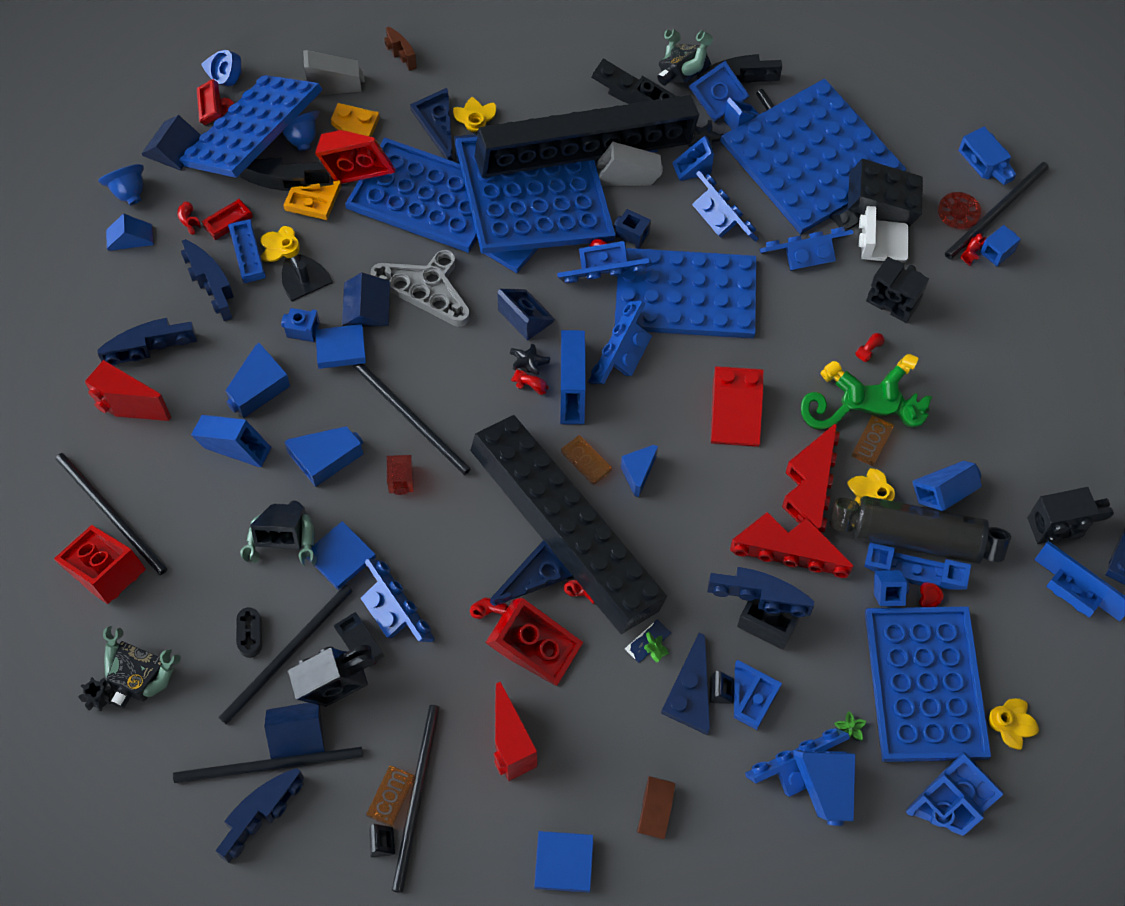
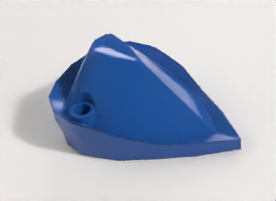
[201,50,242,87]

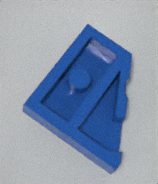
[734,660,782,730]

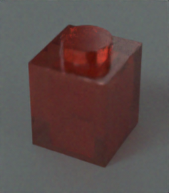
[387,455,414,495]

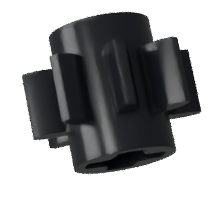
[78,677,114,711]

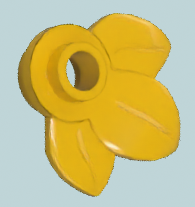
[453,97,496,132]
[260,226,300,262]
[847,468,895,512]
[988,698,1039,750]

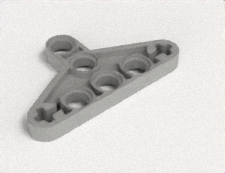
[371,250,470,327]

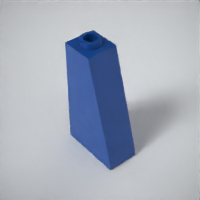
[560,330,585,424]

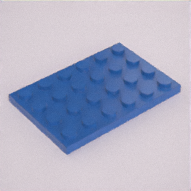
[179,75,323,178]
[345,138,477,253]
[615,248,756,338]
[865,606,991,762]

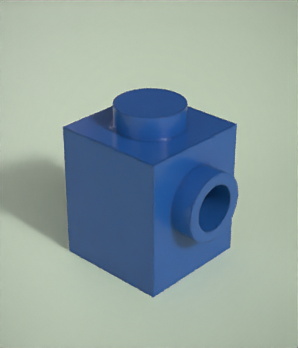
[874,570,909,607]

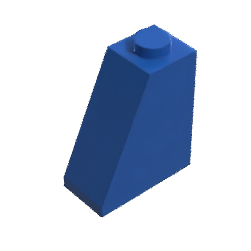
[225,343,290,418]
[191,415,271,467]
[284,426,363,487]
[912,461,982,511]
[794,750,855,826]

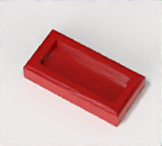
[197,79,221,126]
[202,198,253,240]

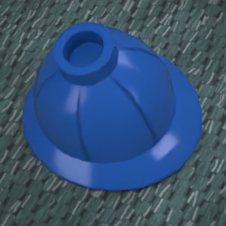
[282,110,320,151]
[98,164,144,206]

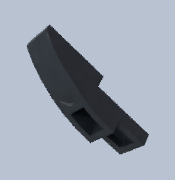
[696,54,782,83]
[591,58,676,104]
[240,157,330,191]

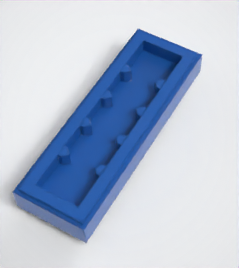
[228,219,266,284]

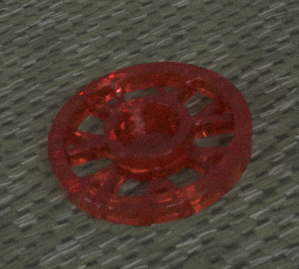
[938,192,981,229]

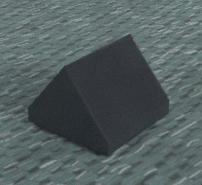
[830,205,860,231]
[710,671,734,704]
[369,824,395,857]

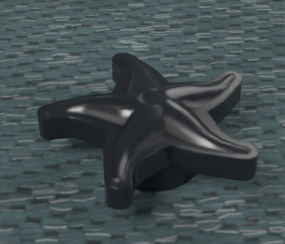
[688,120,724,150]
[510,344,551,376]

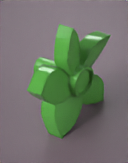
[644,632,669,663]
[834,711,866,742]

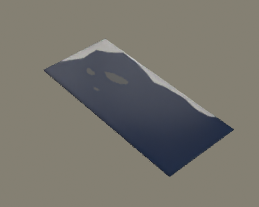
[625,619,671,663]

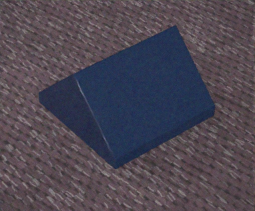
[142,115,201,171]
[342,272,391,327]
[497,289,555,341]
[264,703,325,759]

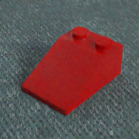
[315,130,396,184]
[85,360,172,421]
[711,366,764,447]
[54,525,146,604]
[485,598,583,686]
[493,681,537,781]

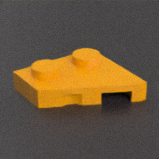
[331,103,380,137]
[283,181,341,220]

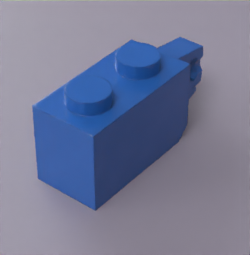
[958,126,1016,185]

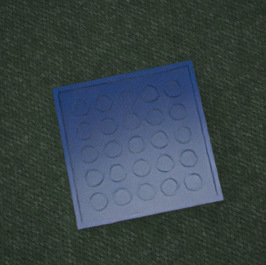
[720,78,906,235]
[455,137,616,254]

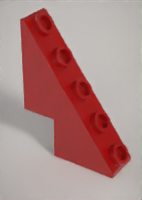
[782,424,840,533]
[730,512,854,578]

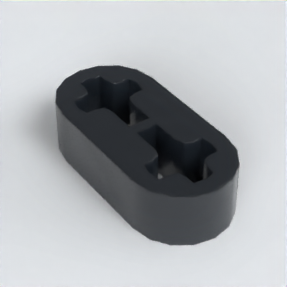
[236,607,262,658]

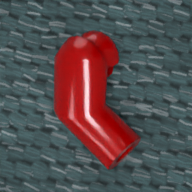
[564,580,595,605]
[470,597,508,619]

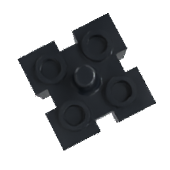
[866,257,929,323]

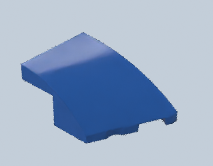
[906,752,1004,836]

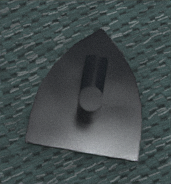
[282,254,333,302]

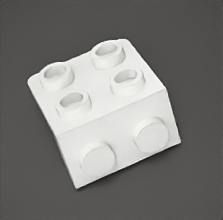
[859,206,908,263]

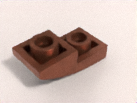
[384,27,417,71]
[637,776,675,839]

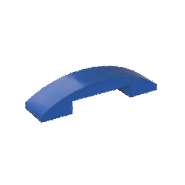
[864,543,971,590]

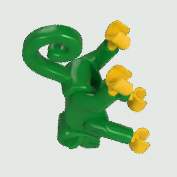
[800,354,933,430]

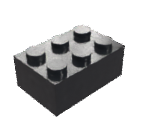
[848,158,923,228]

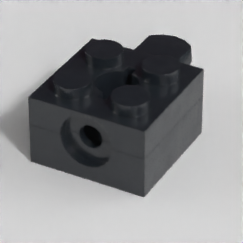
[1027,487,1114,544]
[288,645,375,707]

